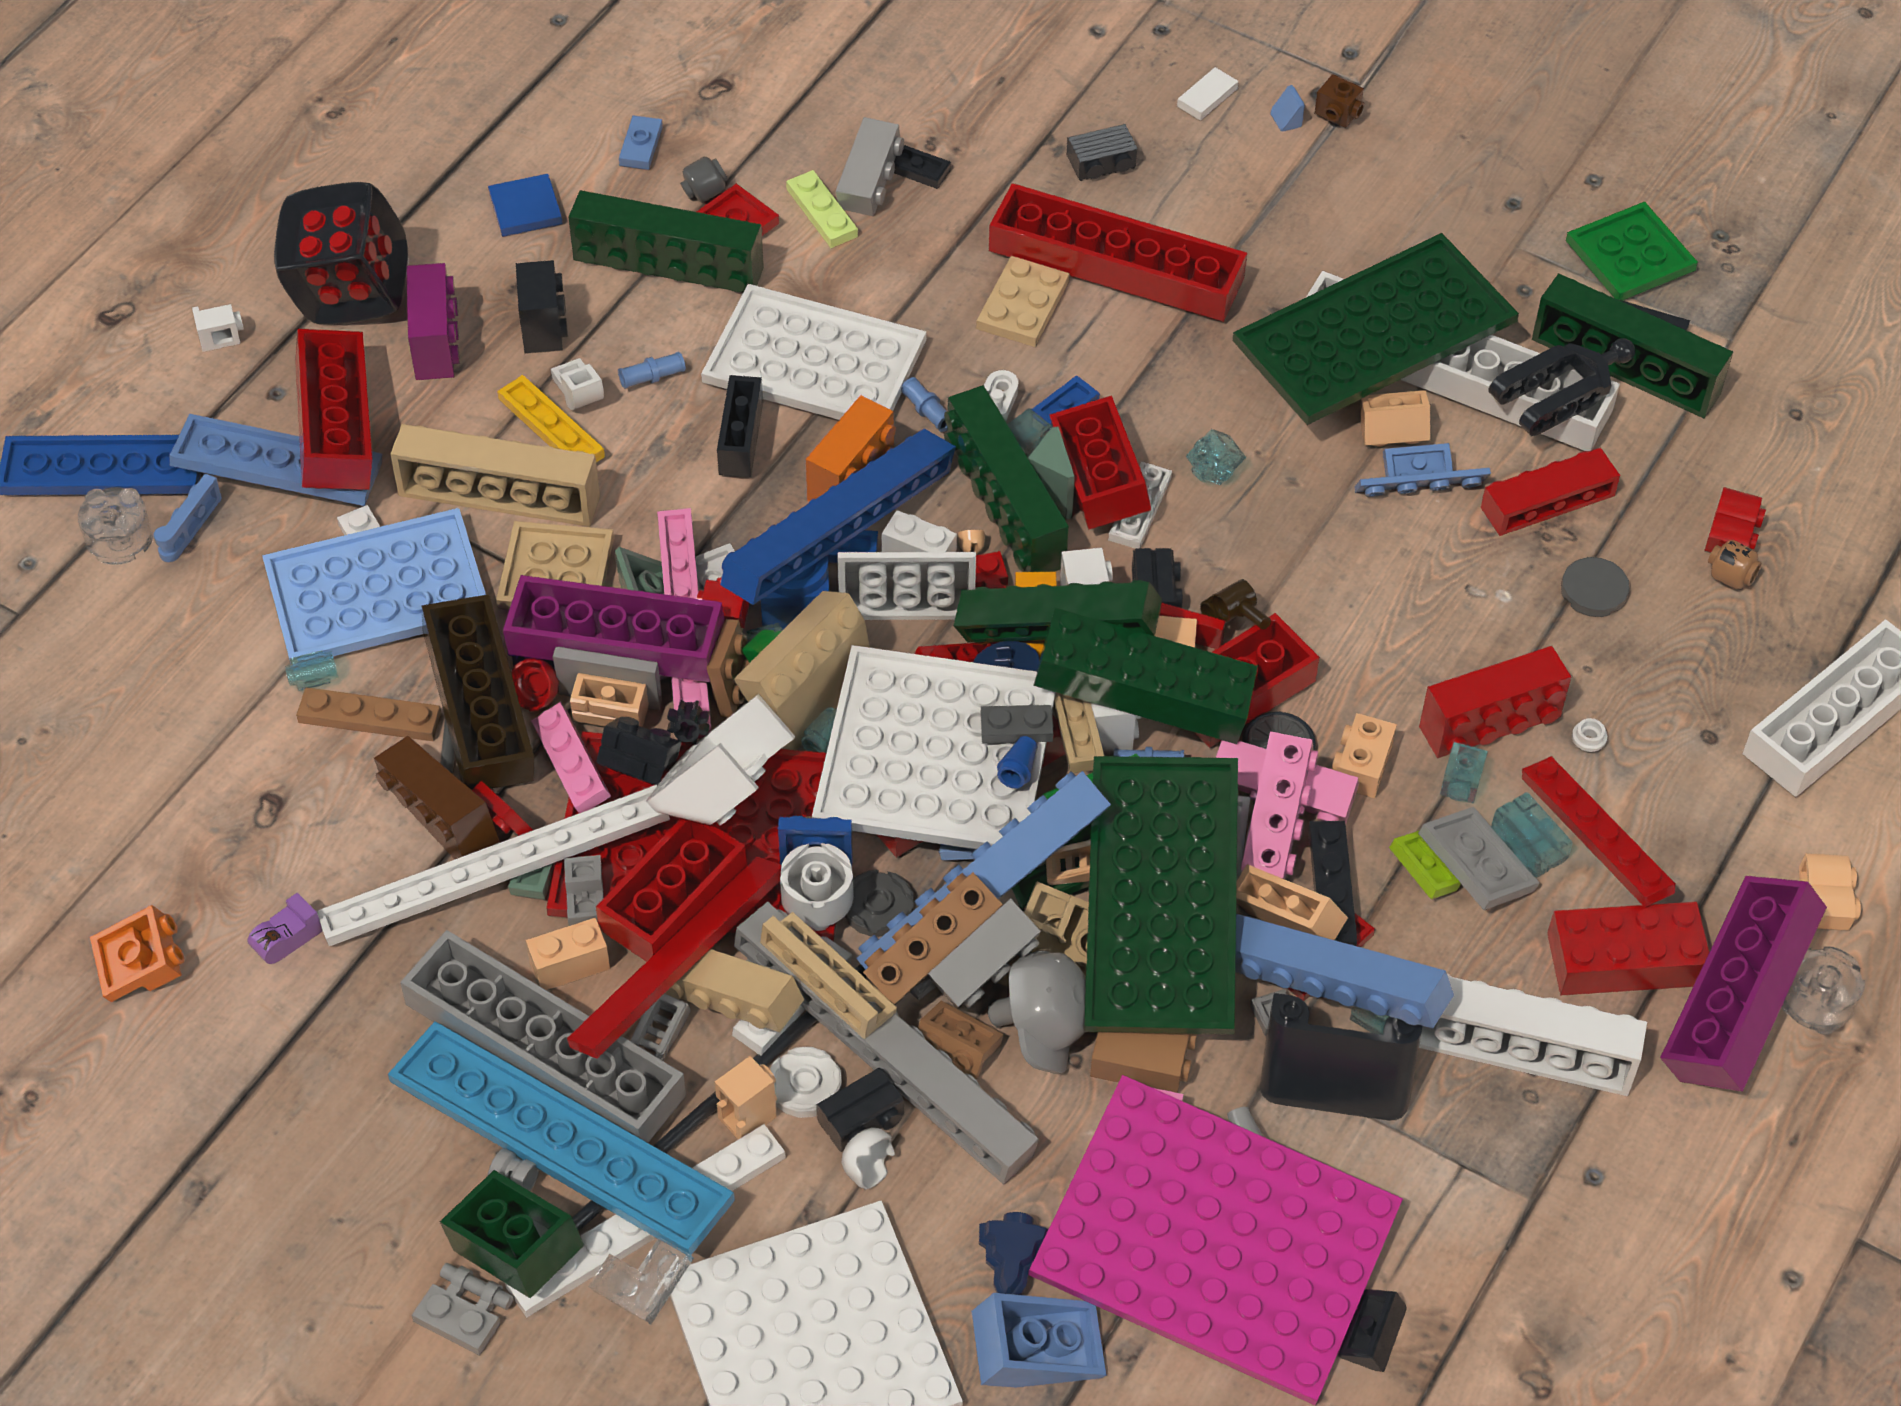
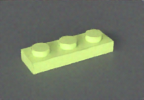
[786,170,858,248]

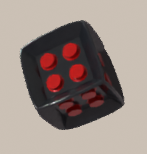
[274,182,408,324]

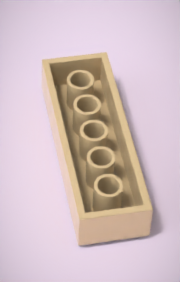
[390,424,600,527]

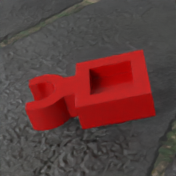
[975,551,1008,589]

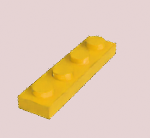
[497,375,605,463]

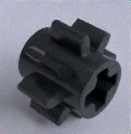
[667,700,710,744]

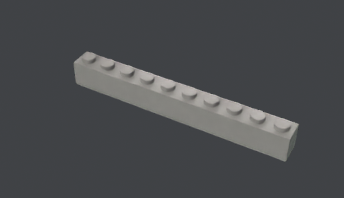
[734,902,1039,1185]

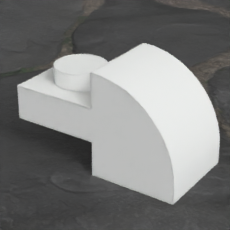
[551,358,604,410]

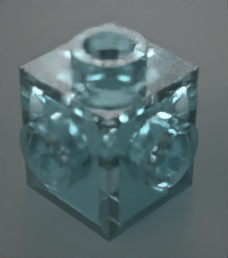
[1186,428,1246,485]

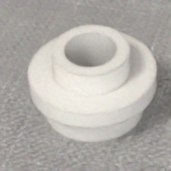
[1572,718,1607,752]

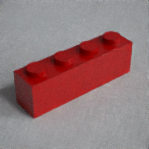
[1481,447,1621,536]

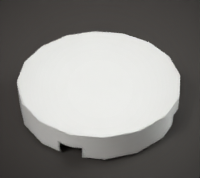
[770,1047,842,1118]

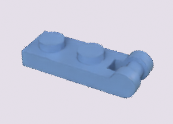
[154,474,222,562]

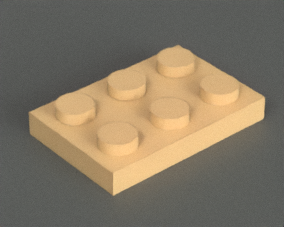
[976,256,1070,347]

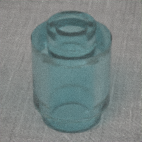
[285,650,338,691]
[801,707,837,753]

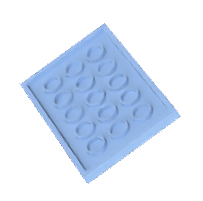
[262,508,486,667]

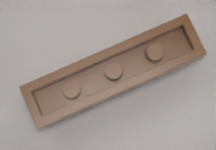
[296,687,442,741]

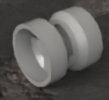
[487,1148,539,1191]

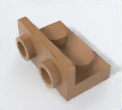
[918,1001,1004,1079]

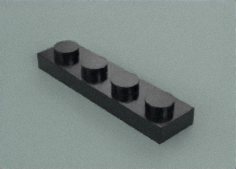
[1308,821,1357,946]

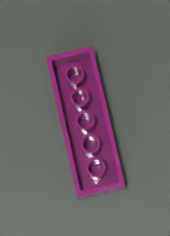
[503,575,725,682]
[1660,876,1827,1092]

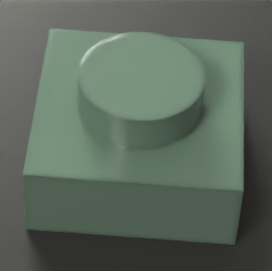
[508,863,554,900]

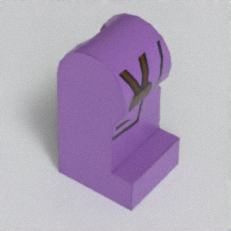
[247,892,322,964]

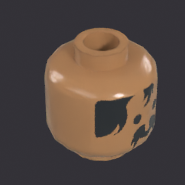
[1708,540,1762,589]

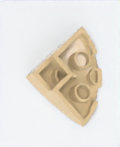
[998,882,1089,987]

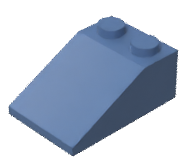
[972,1293,1106,1388]

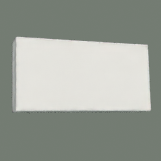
[1177,67,1238,121]

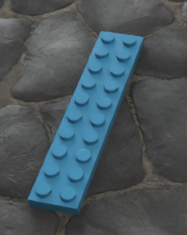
[388,1021,735,1257]

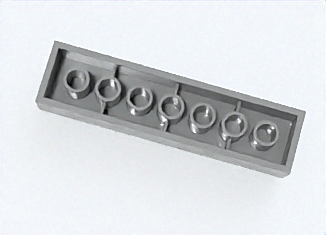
[400,930,686,1143]

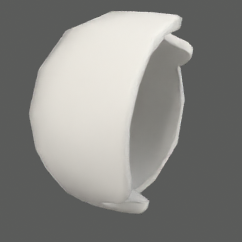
[842,1128,895,1190]

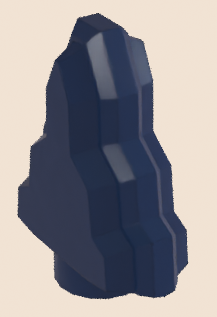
[979,1212,1048,1295]

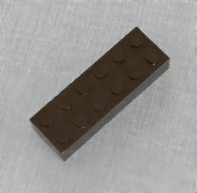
[421,594,534,790]

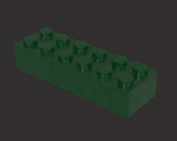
[568,190,764,293]
[1532,273,1733,419]
[944,385,1069,572]
[1033,608,1258,744]

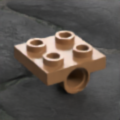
[707,619,749,717]

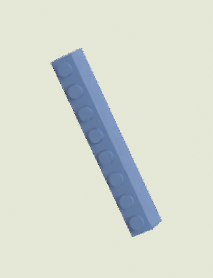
[856,771,1111,970]
[1235,914,1454,1029]

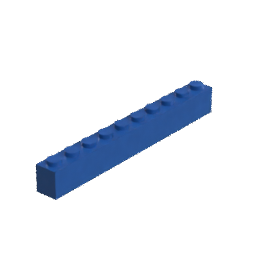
[720,428,956,605]

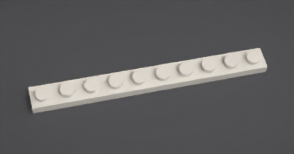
[317,785,670,946]

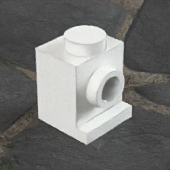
[192,304,244,352]

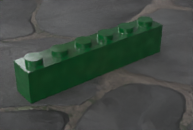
[953,580,1162,643]

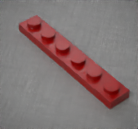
[1522,756,1676,907]

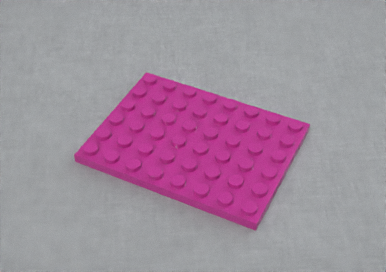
[1028,1075,1403,1405]

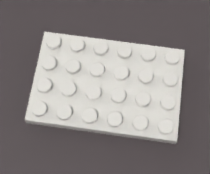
[701,284,926,420]

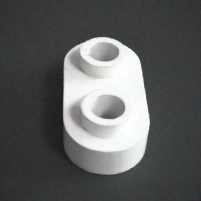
[984,370,1018,421]

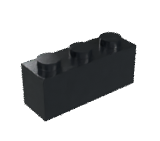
[717,375,763,478]

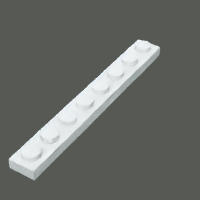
[505,1124,785,1318]

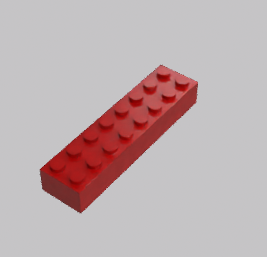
[989,183,1247,322]

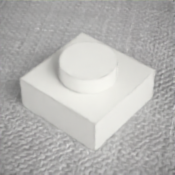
[337,505,380,535]

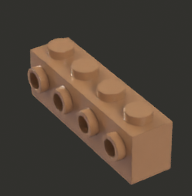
[863,872,1003,1005]

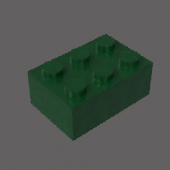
[439,1170,584,1298]

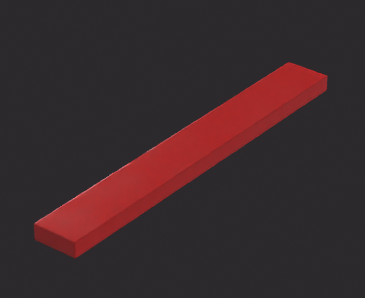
[567,856,782,1059]

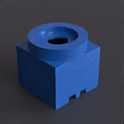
[761,555,829,631]

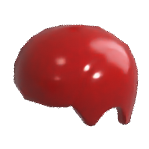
[511,658,559,712]

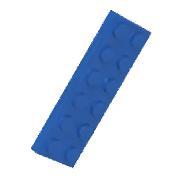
[0,435,201,495]

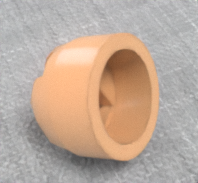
[958,530,985,554]

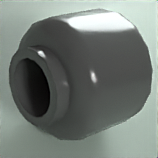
[680,156,728,203]

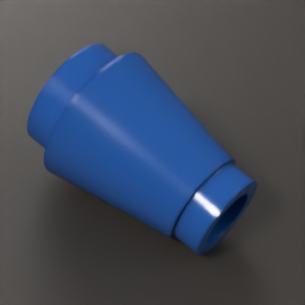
[997,736,1038,788]

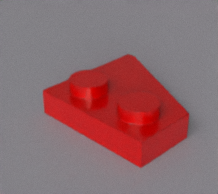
[472,781,533,836]

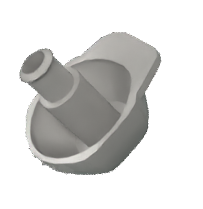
[988,950,1086,1074]

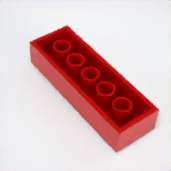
[295,329,372,490]

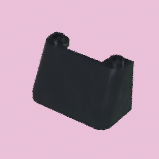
[1260,993,1423,1121]

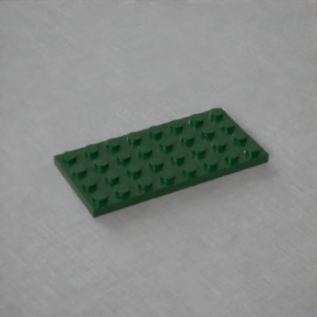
[1232,233,1519,425]
[1084,756,1238,1034]

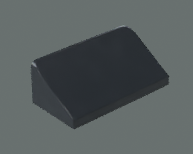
[1338,1289,1407,1372]

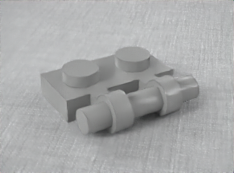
[412,1263,514,1356]

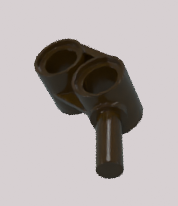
[1200,579,1271,630]

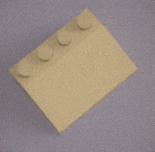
[734,591,870,750]

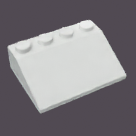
[838,552,976,620]

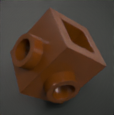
[1314,74,1365,128]

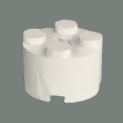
[780,843,854,931]

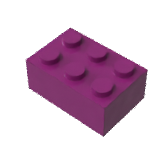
[407,263,460,380]

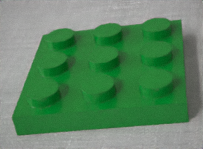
[1566,201,1698,301]

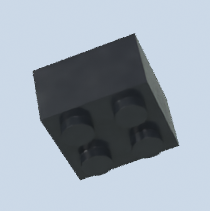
[515,260,568,354]

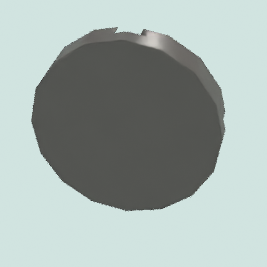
[1561,557,1629,617]
[845,870,913,937]

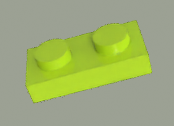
[1389,830,1461,899]

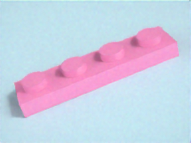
[531,702,611,813]

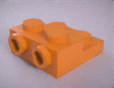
[90,905,185,1002]

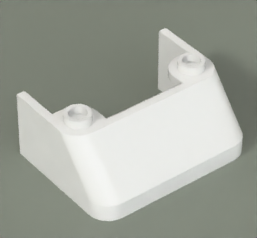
[646,694,795,825]

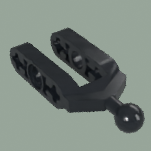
[1488,338,1636,436]

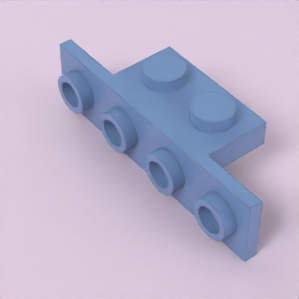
[1354,443,1491,497]

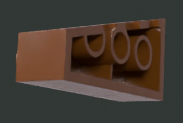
[374,736,500,859]

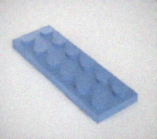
[170,414,382,506]

